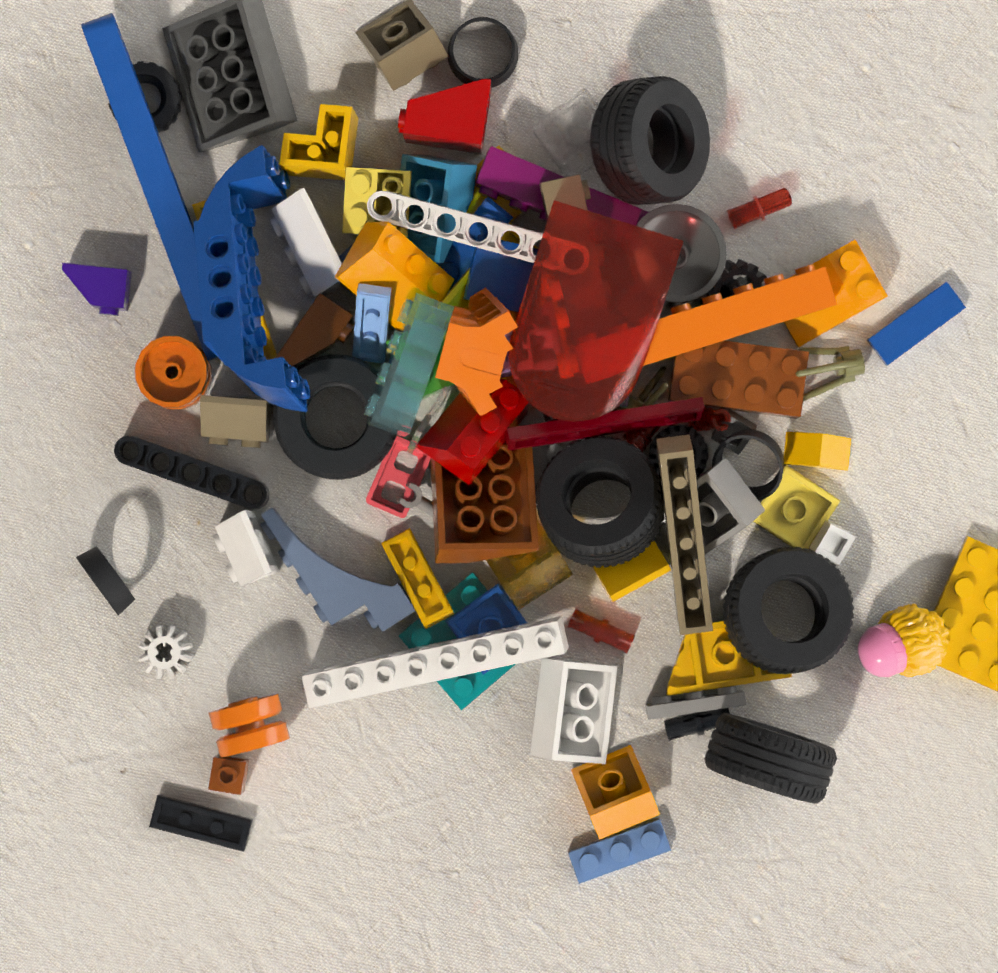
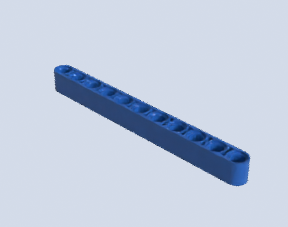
[81,13,218,361]

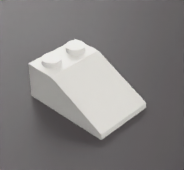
[213,510,279,587]

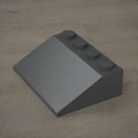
[162,0,297,152]

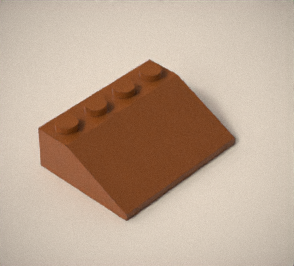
[430,425,539,563]

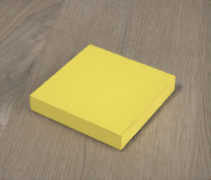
[753,465,840,549]

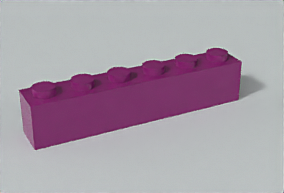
[475,146,649,250]

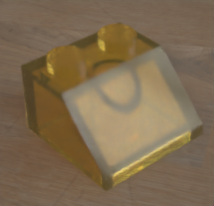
[486,520,573,610]

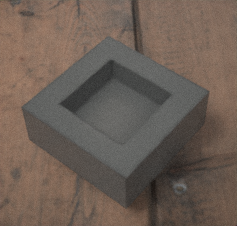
[711,409,757,455]

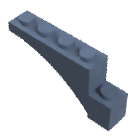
[260,508,416,632]

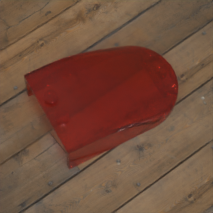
[508,200,684,422]

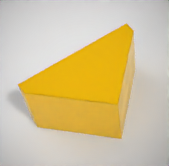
[783,431,851,471]

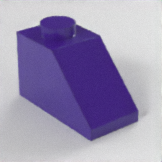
[62,263,132,316]

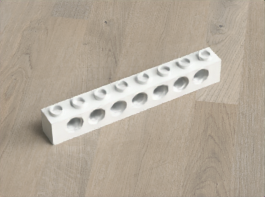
[301,616,569,708]

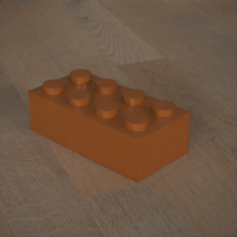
[668,341,809,419]

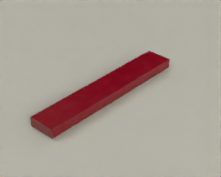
[505,397,705,451]

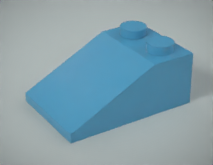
[400,154,477,263]

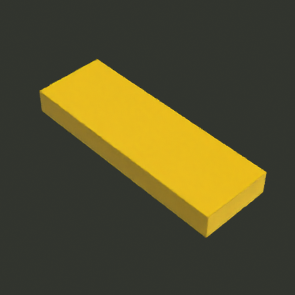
[381,528,455,629]

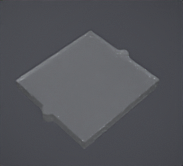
[407,386,450,454]

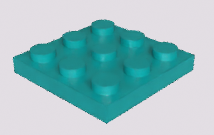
[398,572,516,711]

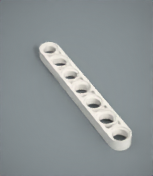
[367,191,590,273]

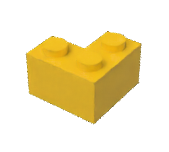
[279,104,359,181]

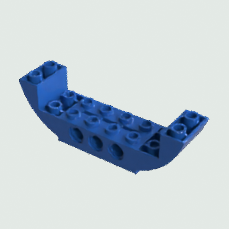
[193,145,310,412]

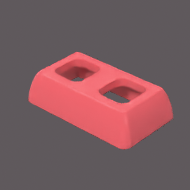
[366,436,431,518]

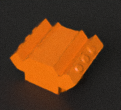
[435,288,518,416]

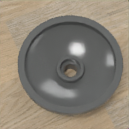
[627,204,726,303]

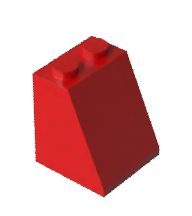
[398,79,492,154]

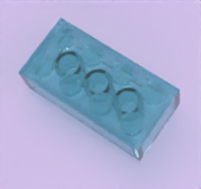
[364,293,454,437]

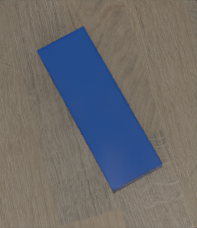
[867,282,966,366]

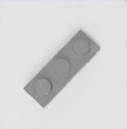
[645,686,746,720]

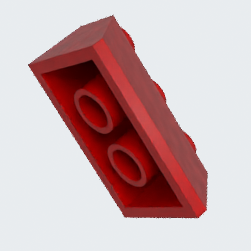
[416,379,532,485]

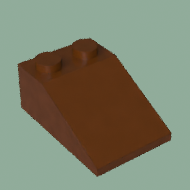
[275,293,354,368]

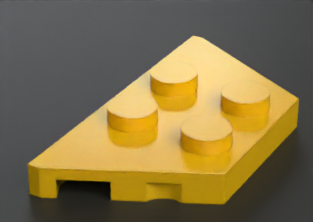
[666,621,792,696]

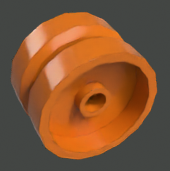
[135,336,212,410]
[209,694,290,758]

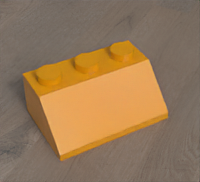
[335,222,455,334]

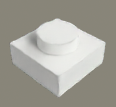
[809,520,856,565]

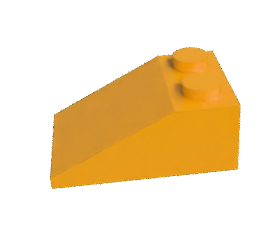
[784,240,888,348]

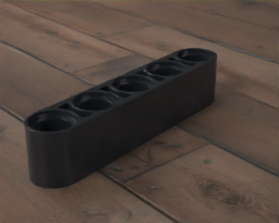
[114,436,270,509]

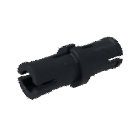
[664,708,730,741]

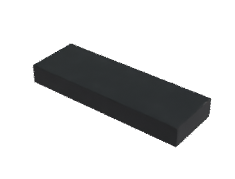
[149,794,253,852]

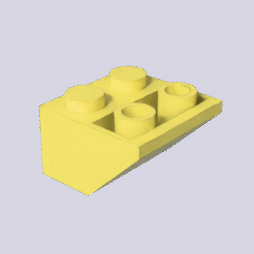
[342,167,412,237]

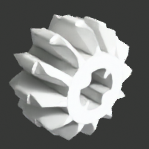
[138,625,194,679]

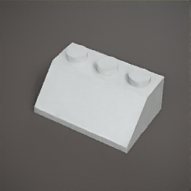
[270,188,345,298]
[530,658,618,764]

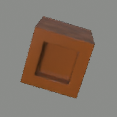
[208,754,249,795]

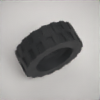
[108,61,182,133]

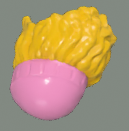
[858,604,950,677]

